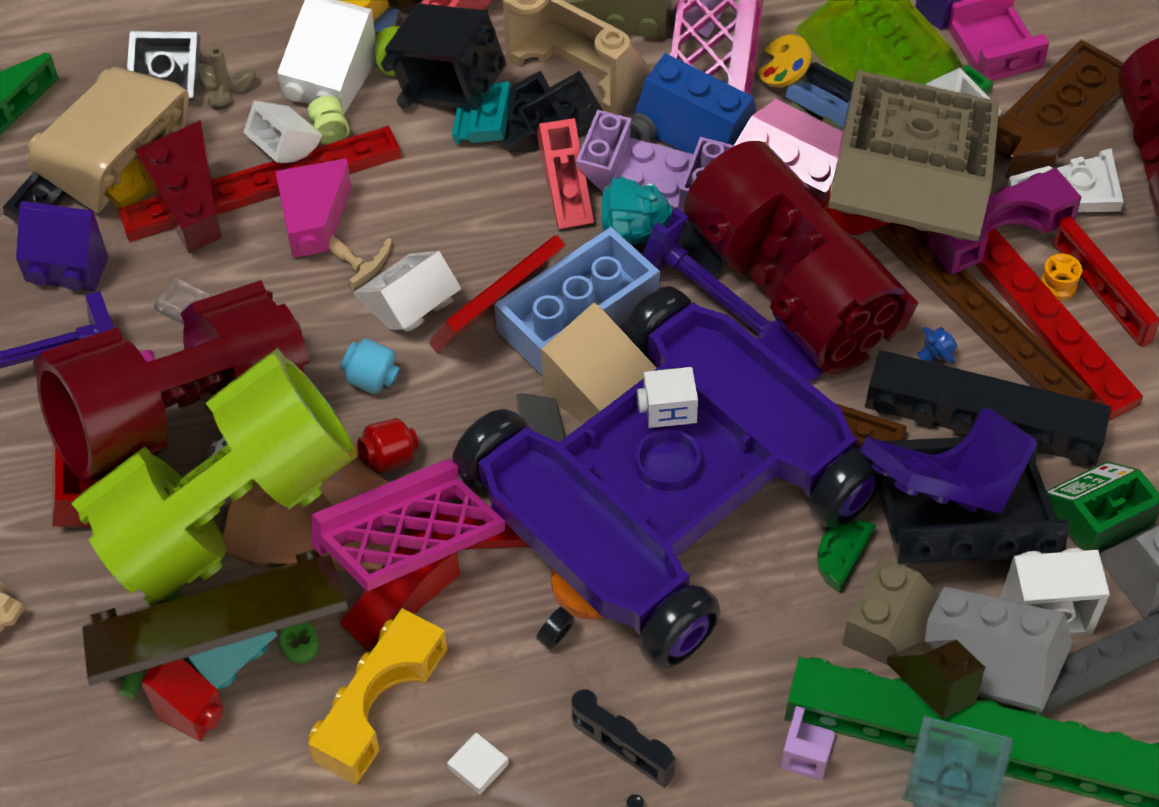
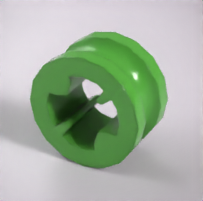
[279,622,319,664]

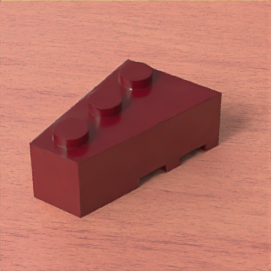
[135,120,222,253]

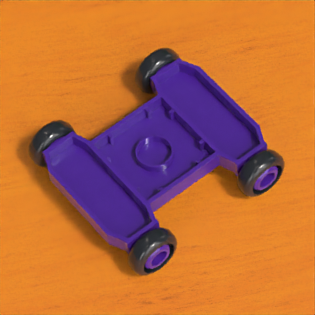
[452,286,885,669]

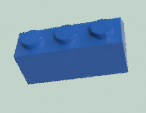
[634,53,756,154]

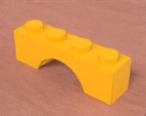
[308,608,448,785]

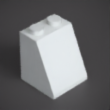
[277,0,376,114]

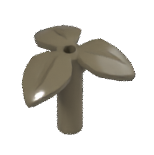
[198,47,256,106]

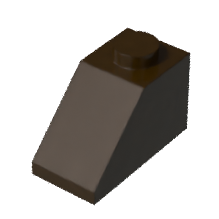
[886,639,986,719]

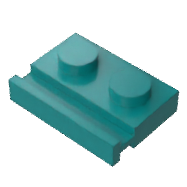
[451,81,511,145]

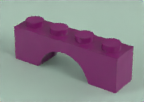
[927,168,1082,275]

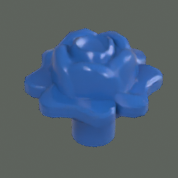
[917,327,958,364]

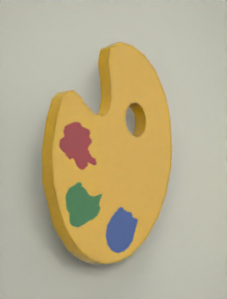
[758,34,811,88]

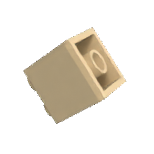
[541,303,657,424]

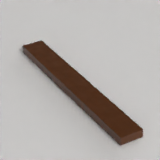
[871,223,1093,401]

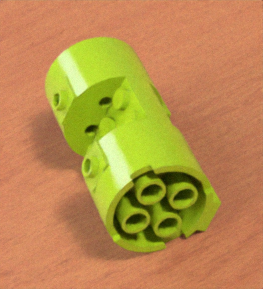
[71,348,358,605]

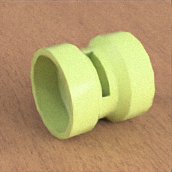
[308,95,349,145]

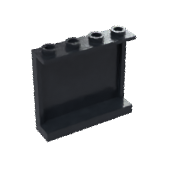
[879,434,1069,564]

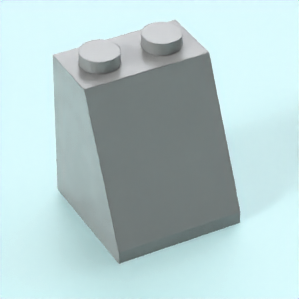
[1099,523,1159,618]

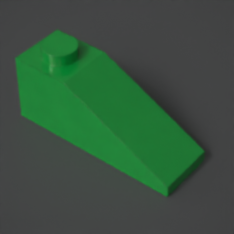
[0,52,59,135]

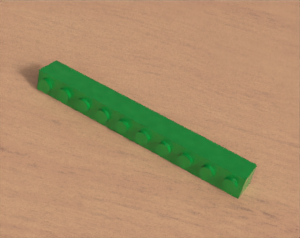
[784,657,1159,807]

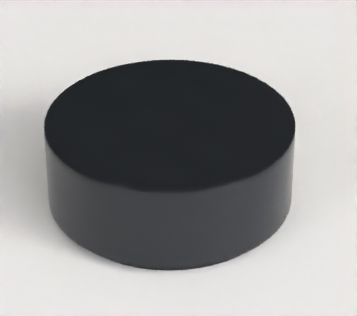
[536,607,574,649]

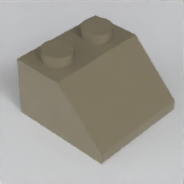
[842,556,939,666]

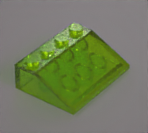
[795,0,963,85]

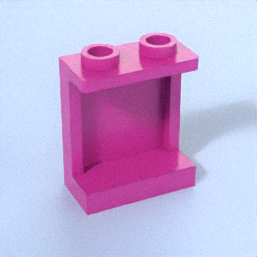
[947,0,1050,81]

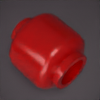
[357,418,419,474]

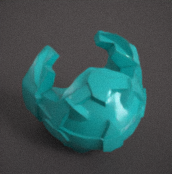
[601,176,673,245]

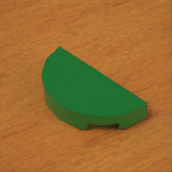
[817,520,876,593]

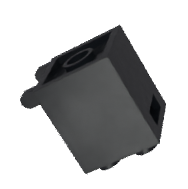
[381,3,507,110]

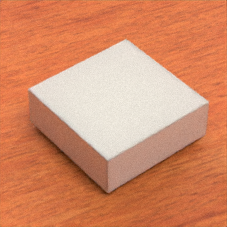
[447,733,509,795]

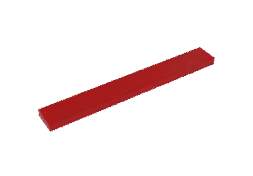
[117,126,401,242]

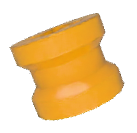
[1041,254,1082,301]

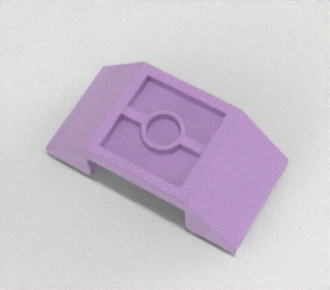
[576,110,734,213]

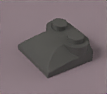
[127,31,203,100]

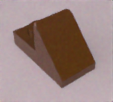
[995,116,1062,179]

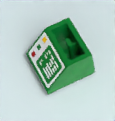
[1046,461,1159,552]

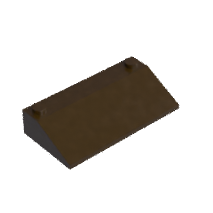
[82,549,348,686]

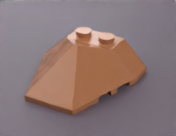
[223,458,415,573]

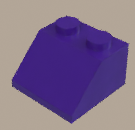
[16,201,109,291]

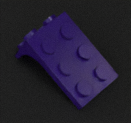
[860,408,1036,514]

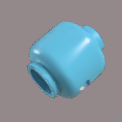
[340,338,400,394]

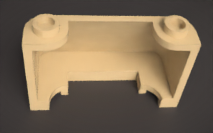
[503,0,649,115]
[27,67,189,214]

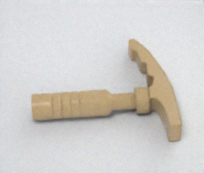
[329,235,392,292]

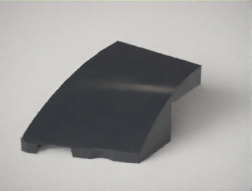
[504,70,603,153]

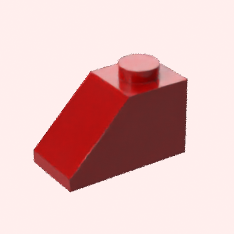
[141,659,224,742]

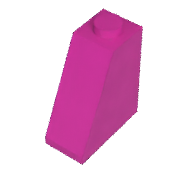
[275,158,352,258]

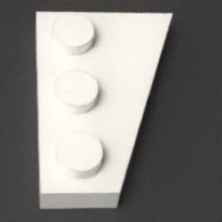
[1007,148,1124,212]

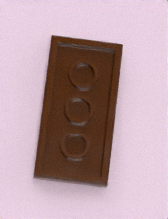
[1003,39,1124,158]

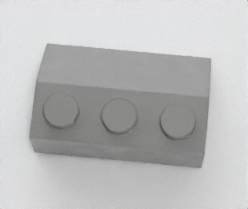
[925,586,1073,713]

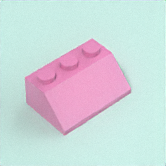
[734,99,843,204]

